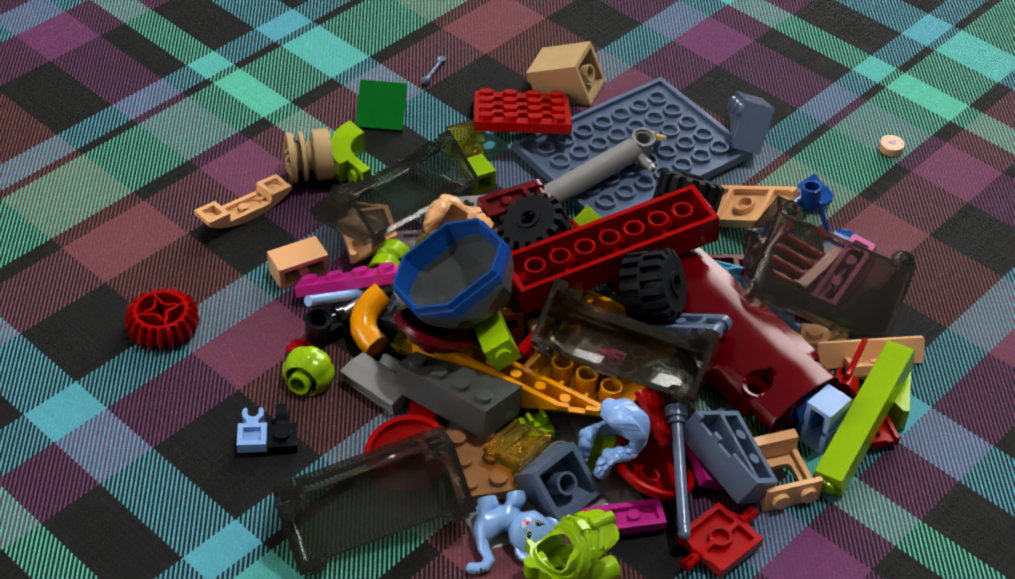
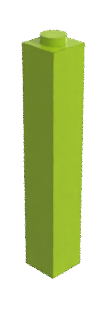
[474,311,522,371]
[815,340,914,497]

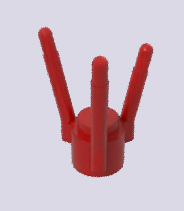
[835,337,868,399]

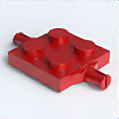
[676,502,764,578]

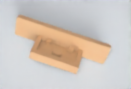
[816,336,925,380]

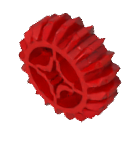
[124,287,200,351]

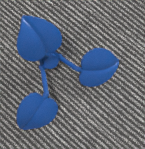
[746,174,857,250]

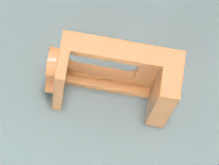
[753,428,823,512]

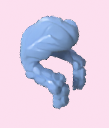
[577,398,650,479]

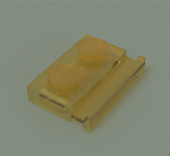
[483,419,552,473]

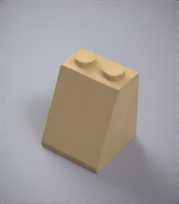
[526,41,606,106]

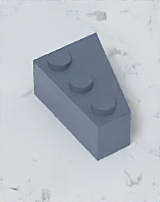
[727,91,775,155]
[683,411,778,504]

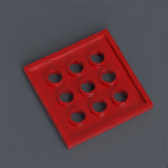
[474,88,572,134]

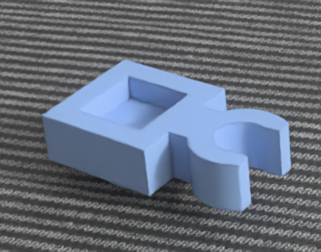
[236,407,268,453]

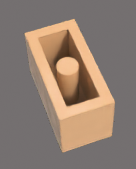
[267,236,329,290]

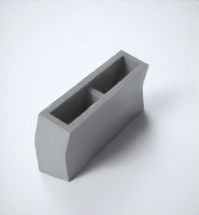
[340,352,410,415]

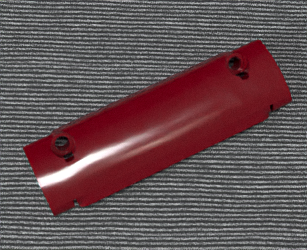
[605,247,839,433]

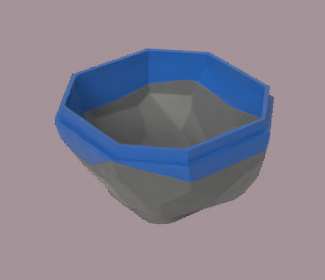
[392,218,514,331]

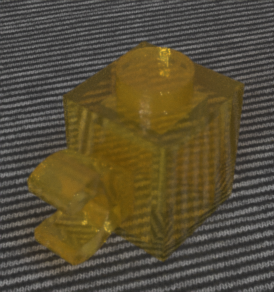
[446,120,485,159]

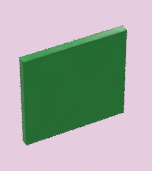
[355,79,407,131]

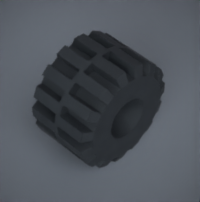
[653,170,724,214]
[498,192,574,252]
[619,248,687,324]

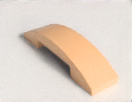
[194,174,292,228]

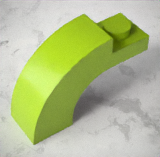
[331,120,371,191]

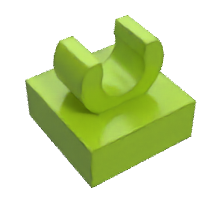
[516,409,555,446]

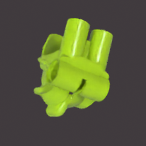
[523,509,621,579]

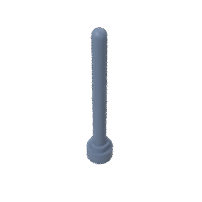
[664,403,691,540]

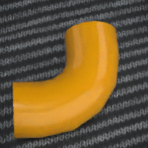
[350,283,392,357]

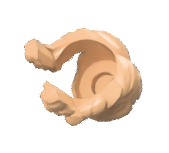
[423,194,494,237]

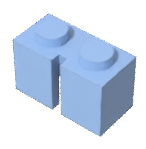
[799,384,852,455]

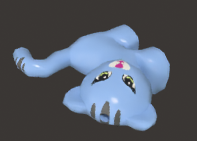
[466,490,559,574]

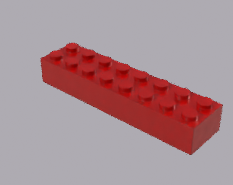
[511,184,719,314]

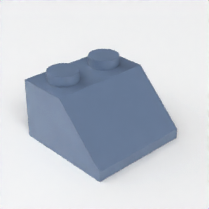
[513,442,602,521]

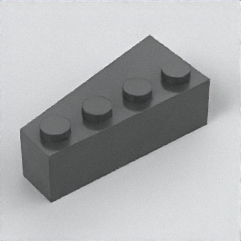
[396,351,522,440]

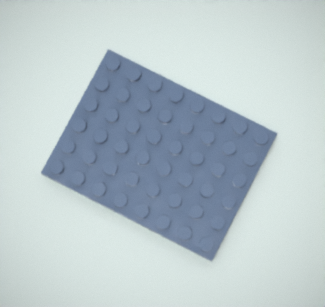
[512,77,753,218]

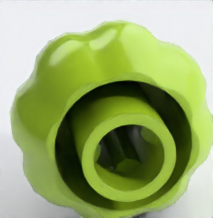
[282,346,335,396]

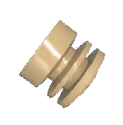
[283,128,334,184]

